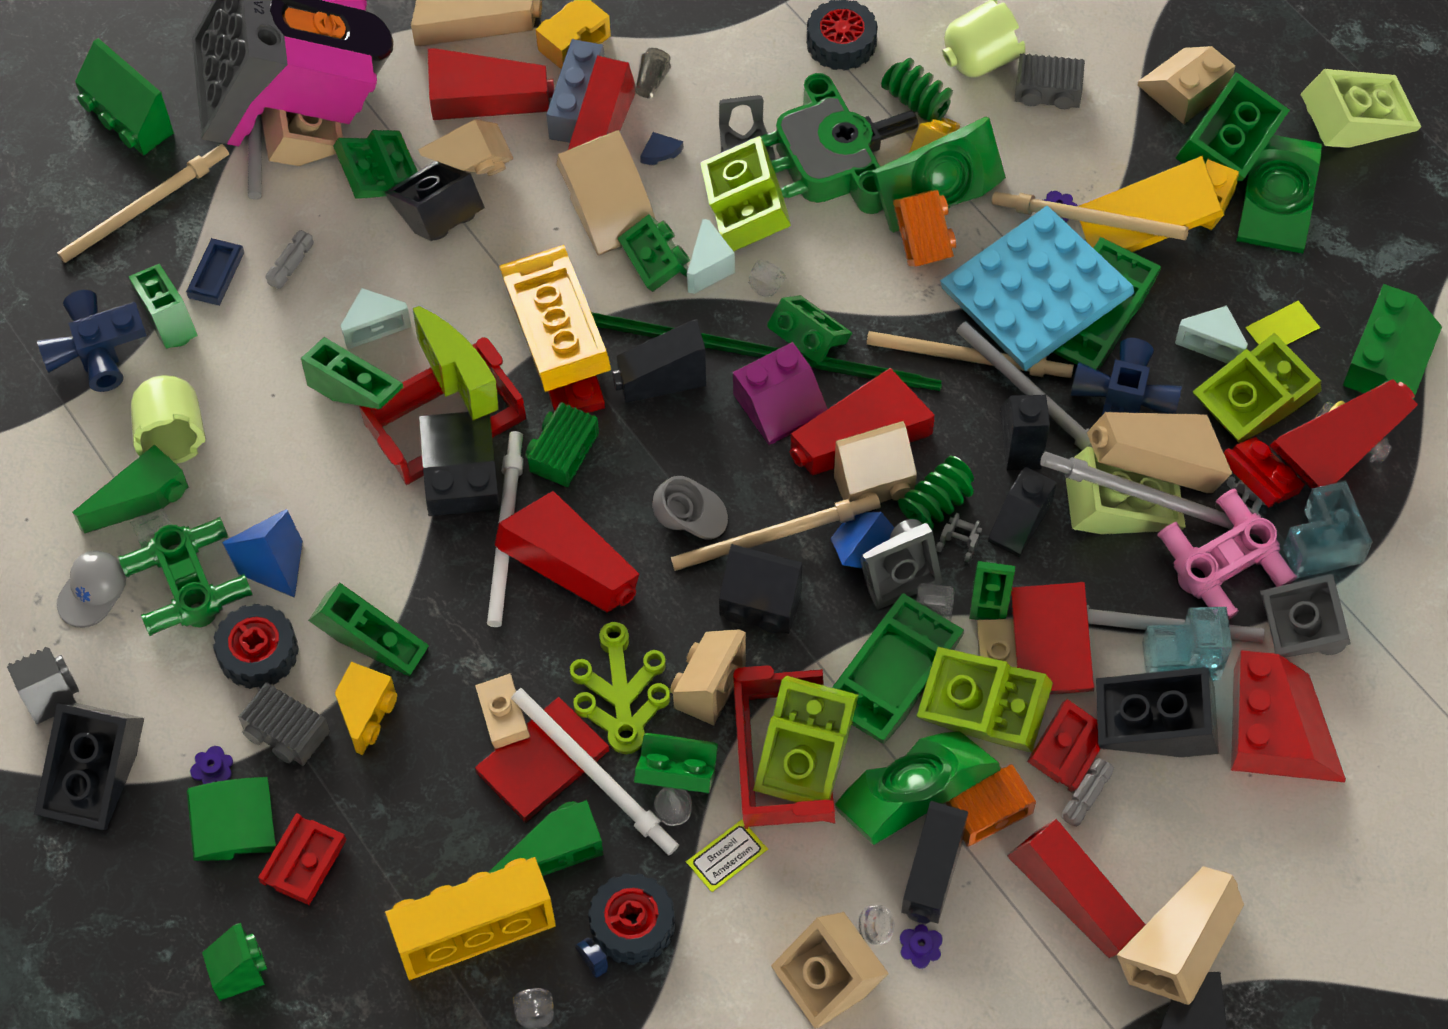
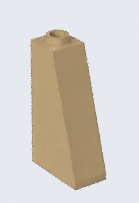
[411,0,542,46]
[1087,412,1232,493]
[1117,866,1244,1005]

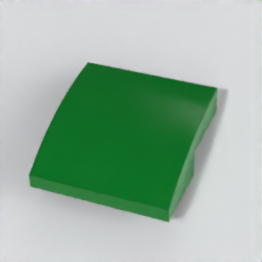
[333,130,418,199]
[187,777,276,861]

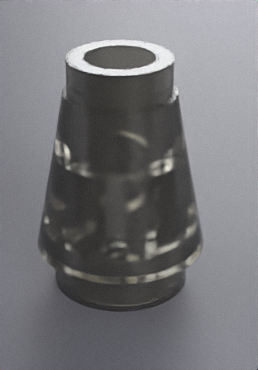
[635,48,671,99]

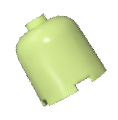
[942,0,1025,77]
[131,375,206,464]

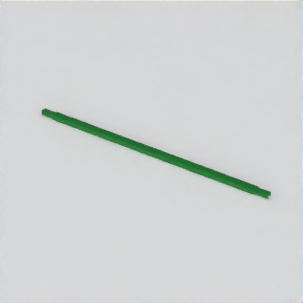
[591,312,942,391]

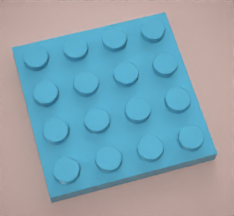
[940,205,1134,371]

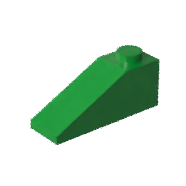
[128,263,198,349]
[301,337,403,409]
[72,444,189,534]
[969,561,1015,620]
[308,582,429,676]
[489,800,604,876]

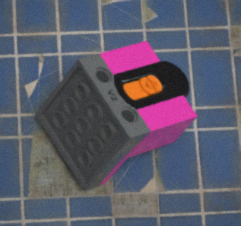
[192,0,394,147]

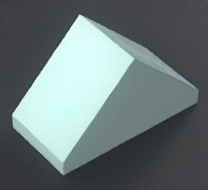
[687,219,735,294]
[341,288,412,350]
[1175,305,1248,363]

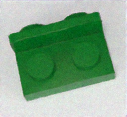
[617,214,690,292]
[767,295,852,363]
[634,733,718,793]

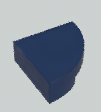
[640,132,684,165]
[575,937,608,978]

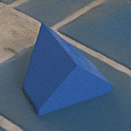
[222,509,303,598]
[831,512,894,568]

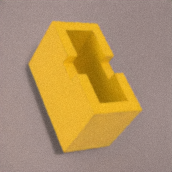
[536,0,611,69]

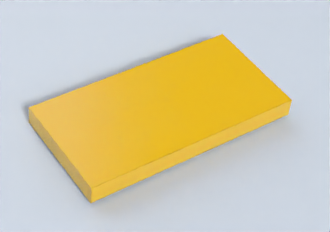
[1077,156,1224,252]

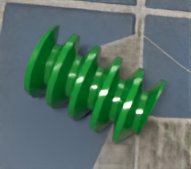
[881,58,953,122]
[897,456,974,530]

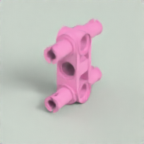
[1157,488,1297,624]

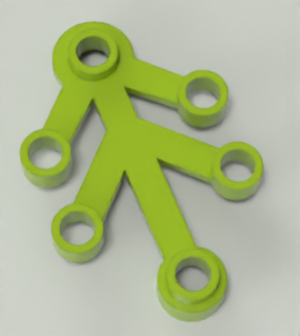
[570,622,670,754]

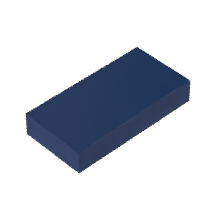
[186,238,244,306]

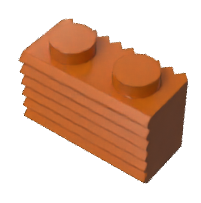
[893,190,956,267]
[946,764,1036,847]

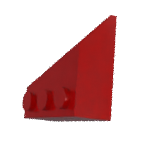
[1231,650,1346,783]

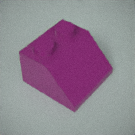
[733,342,828,445]

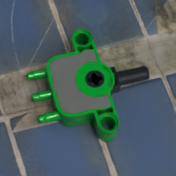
[761,73,918,214]

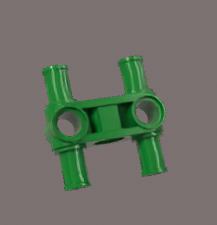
[118,517,253,636]

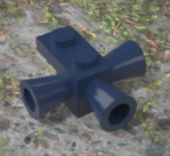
[37,290,147,392]
[1071,338,1182,415]

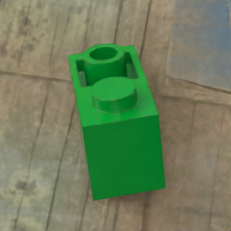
[202,923,267,1001]

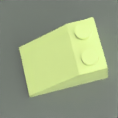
[1301,69,1421,148]
[1065,447,1186,534]

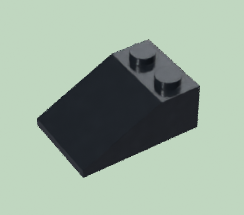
[419,412,499,516]
[1096,667,1219,758]
[34,703,144,830]

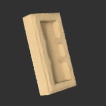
[977,619,1017,668]
[475,673,530,749]

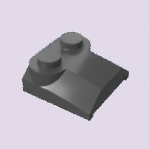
[860,519,943,610]
[1260,573,1351,658]

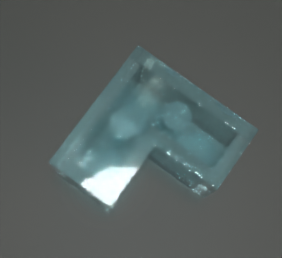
[1283,481,1372,579]
[1142,607,1232,682]

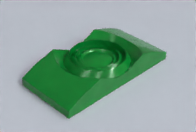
[872,116,1006,233]
[1236,135,1322,254]
[1052,237,1161,370]
[832,593,964,744]
[835,731,1001,845]

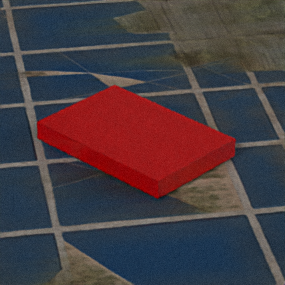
[1011,582,1094,695]
[475,697,609,823]

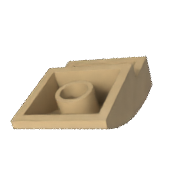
[556,130,655,256]

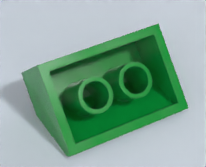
[75,38,174,155]
[1175,72,1290,181]
[1343,284,1442,400]

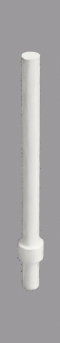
[487,431,524,627]
[511,688,679,856]

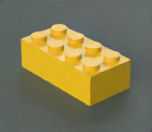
[385,857,556,980]

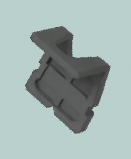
[719,95,775,161]

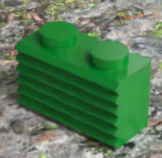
[525,402,599,487]

